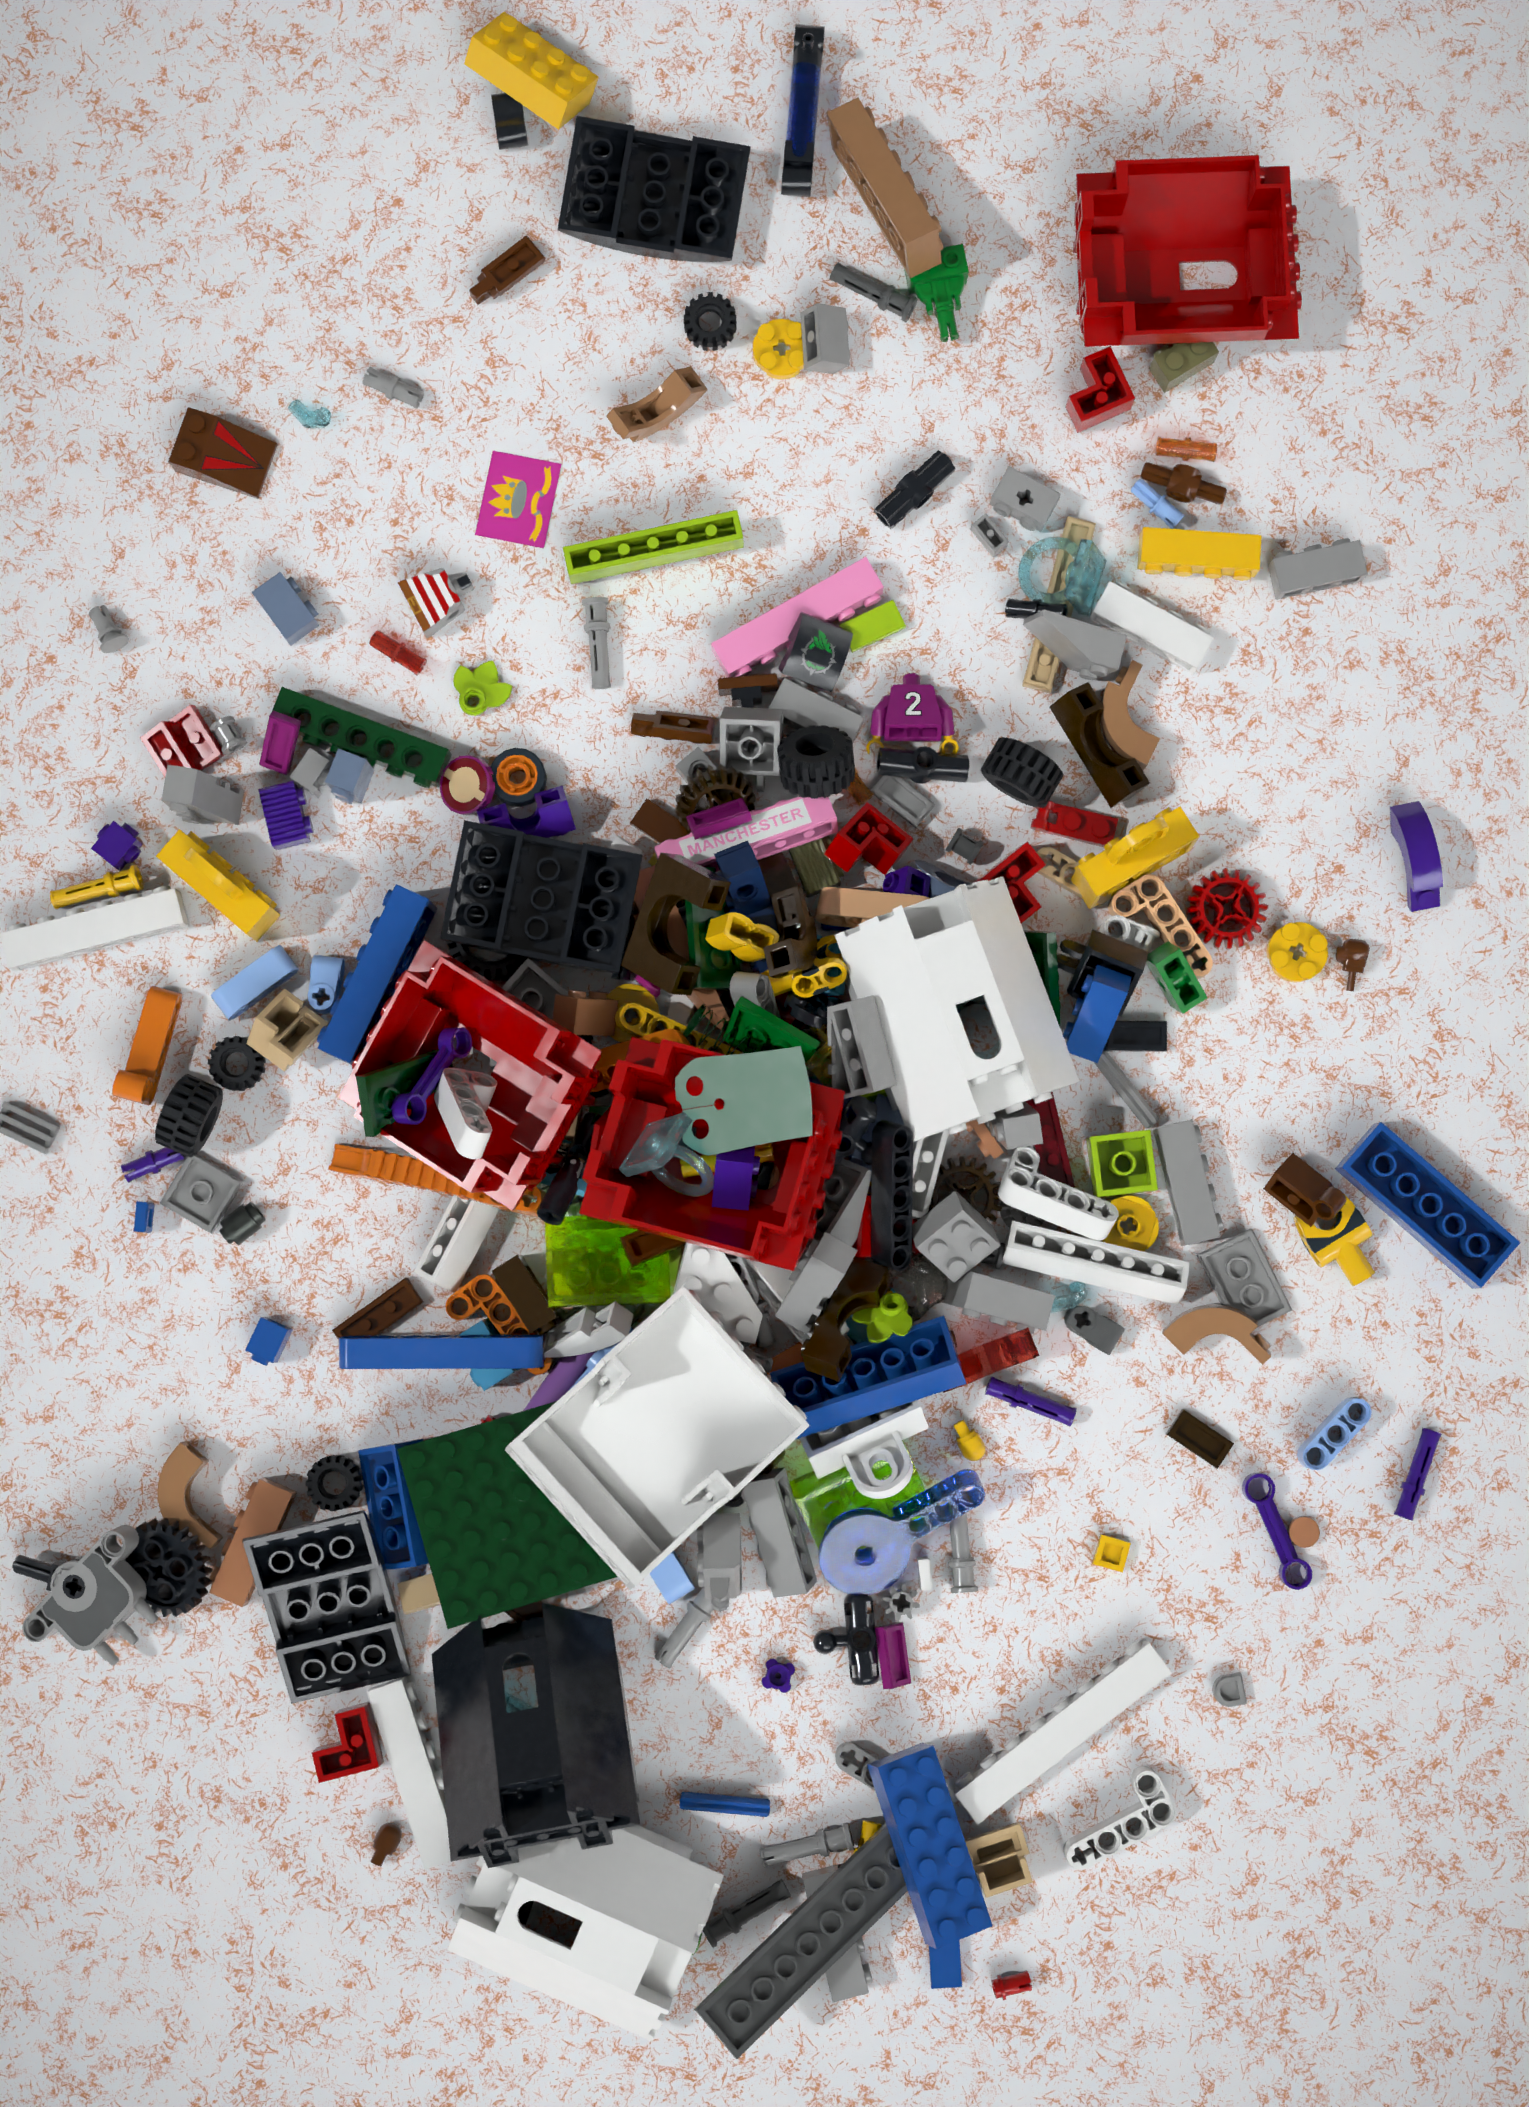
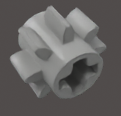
[882,1582,920,1622]

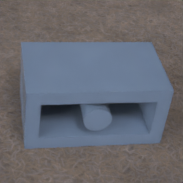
[252,572,319,646]
[325,749,375,804]

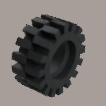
[684,292,737,351]
[208,1036,266,1091]
[305,1455,363,1511]

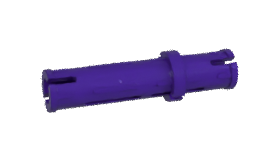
[985,1376,1077,1427]
[1394,1428,1442,1521]

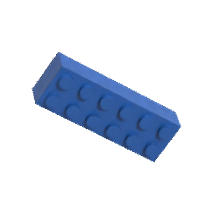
[317,884,438,1065]
[1335,1122,1521,1289]
[770,1315,966,1440]
[867,1743,993,1949]

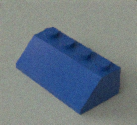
[358,1439,429,1570]

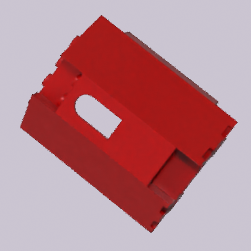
[1073,155,1302,347]
[338,940,602,1211]
[579,1037,845,1271]

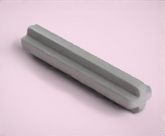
[1094,1051,1159,1128]

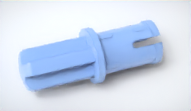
[1131,479,1185,529]

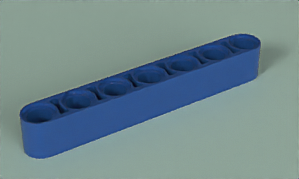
[338,1335,544,1369]

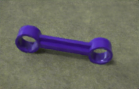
[392,1028,472,1124]
[1242,1473,1312,1590]

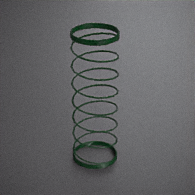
[683,1004,764,1055]

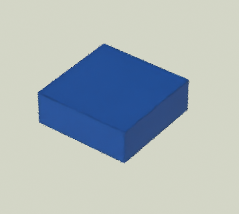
[134,1201,155,1233]

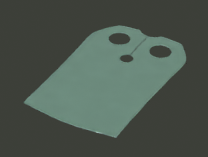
[675,1046,813,1155]

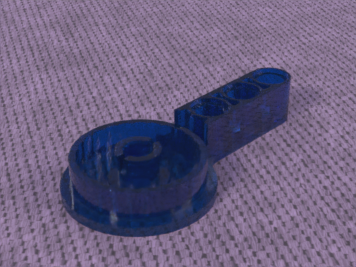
[818,1469,985,1595]

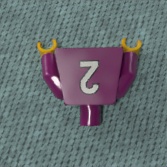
[866,673,959,755]

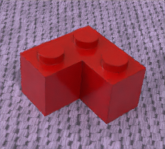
[1065,346,1135,433]
[824,802,914,875]
[975,841,1046,924]
[312,1702,384,1783]

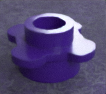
[762,1658,795,1693]

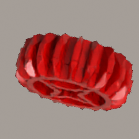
[1186,868,1268,950]

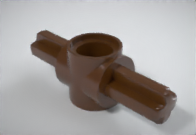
[1141,462,1227,505]

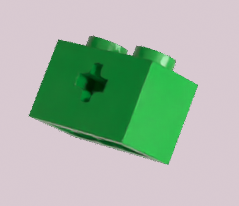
[1146,941,1208,1014]

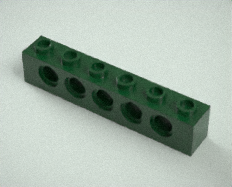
[271,687,452,789]

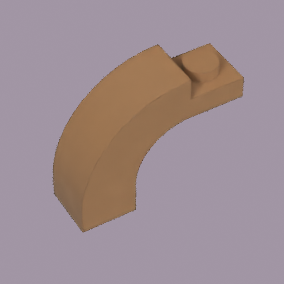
[606,366,708,442]
[1100,660,1160,770]
[1162,1304,1271,1365]
[158,1441,223,1549]

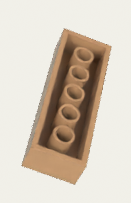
[826,97,943,278]

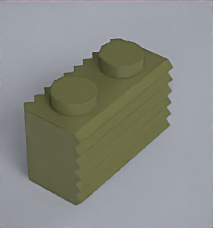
[788,835,844,898]

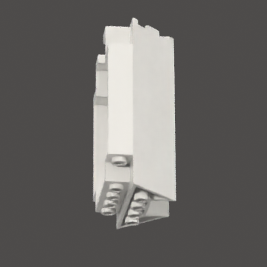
[834,877,1080,1142]
[447,1825,724,2041]

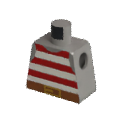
[398,568,474,638]

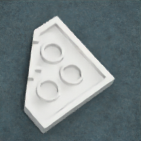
[673,1243,763,1344]

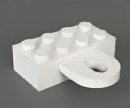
[799,1400,929,1499]

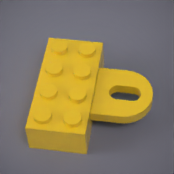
[1071,806,1200,910]
[156,829,280,942]

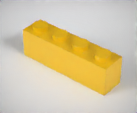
[1137,527,1262,581]

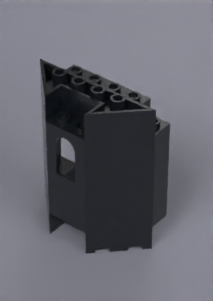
[431,1603,640,1868]

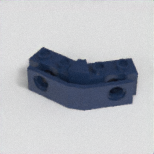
[714,840,779,974]

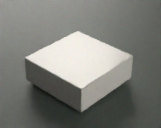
[917,1556,933,1591]

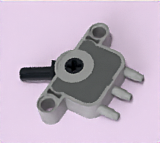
[12,1525,158,1666]

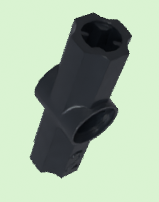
[874,450,956,529]
[877,746,969,784]

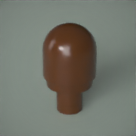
[370,1823,402,1867]

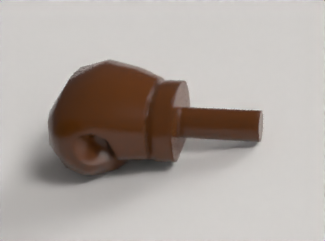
[1336,939,1370,991]

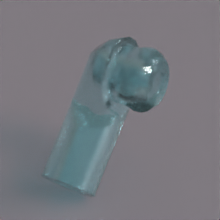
[288,399,331,428]
[1051,1281,1088,1313]

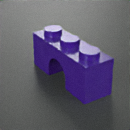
[477,785,576,838]

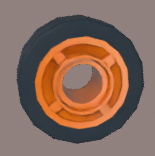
[490,748,547,807]

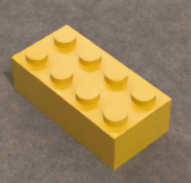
[464,11,599,130]

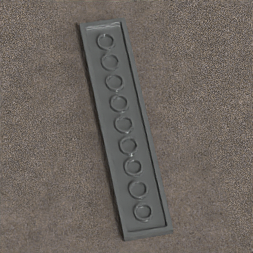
[694,1823,908,2059]

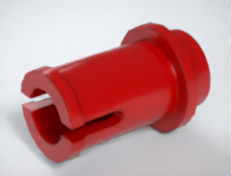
[991,1970,1032,2001]

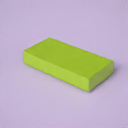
[840,600,906,653]

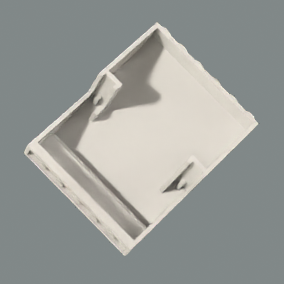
[505,1286,810,1590]

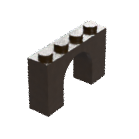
[621,852,731,996]

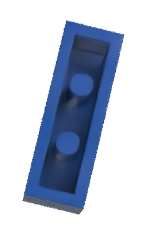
[1062,965,1131,1063]

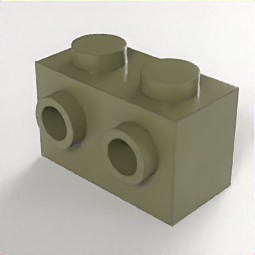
[1149,342,1219,393]

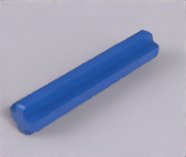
[679,1792,770,1817]

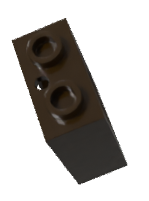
[492,1255,559,1335]

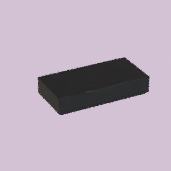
[1106,1020,1167,1052]

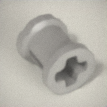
[209,716,247,755]

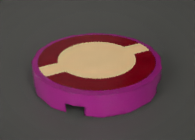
[440,755,495,815]

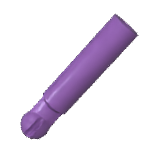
[523,1352,596,1411]

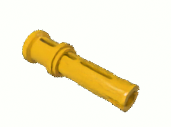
[50,864,144,909]

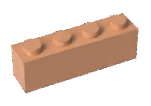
[209,1477,297,1607]

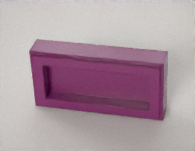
[259,710,301,775]
[686,798,752,840]
[875,1622,911,1689]

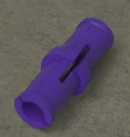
[121,1147,185,1183]

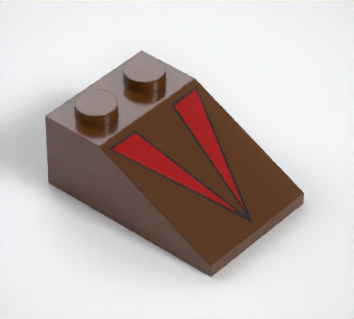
[168,407,278,499]

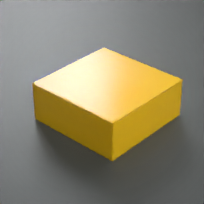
[1092,1534,1131,1573]

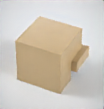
[246,988,329,1072]
[965,1822,1033,1898]

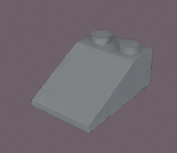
[1023,610,1127,680]
[806,1158,872,1248]

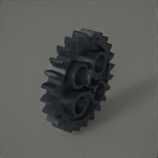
[122,1518,213,1617]

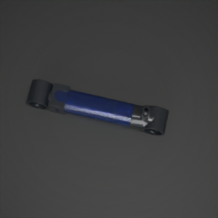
[781,24,825,197]

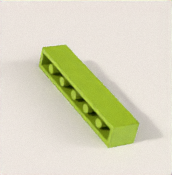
[563,510,744,585]

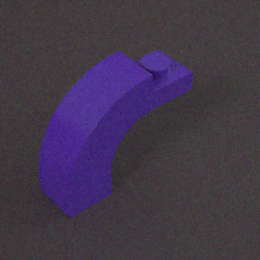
[1390,801,1443,912]

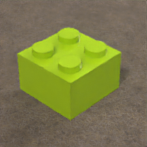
[1086,1130,1158,1198]

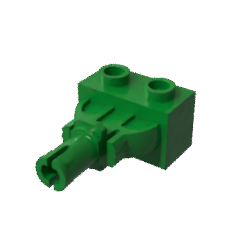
[904,244,969,342]

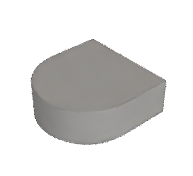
[1212,1672,1247,1707]

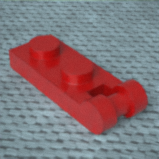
[1030,800,1118,847]

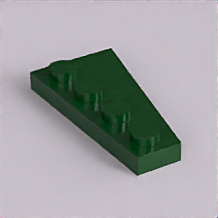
[685,867,743,989]
[1023,930,1061,1029]
[356,1049,453,1137]

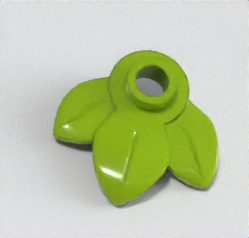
[453,661,512,716]
[852,1293,912,1343]

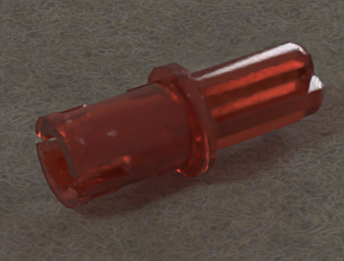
[369,630,427,676]

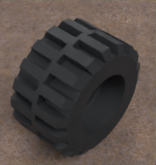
[777,725,855,799]
[980,737,1064,808]
[155,1074,223,1158]

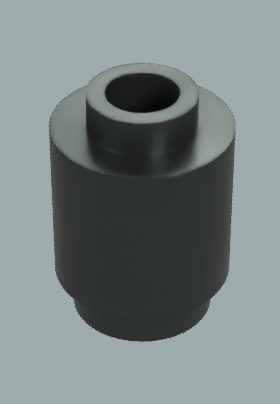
[219,1202,266,1245]

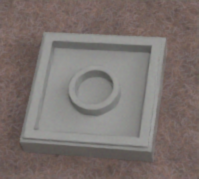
[160,1154,244,1234]

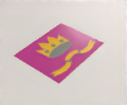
[475,451,562,548]

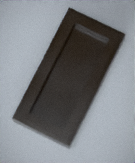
[1166,1409,1234,1469]

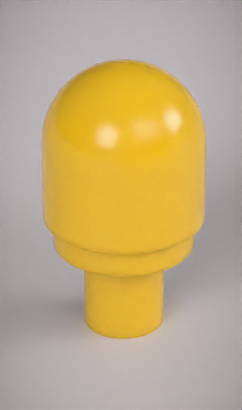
[953,1419,985,1461]

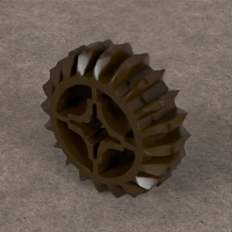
[675,764,756,834]
[928,1156,1002,1222]

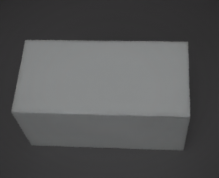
[970,513,1009,557]

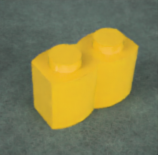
[705,912,780,962]

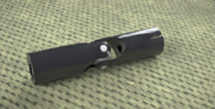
[537,1112,601,1225]

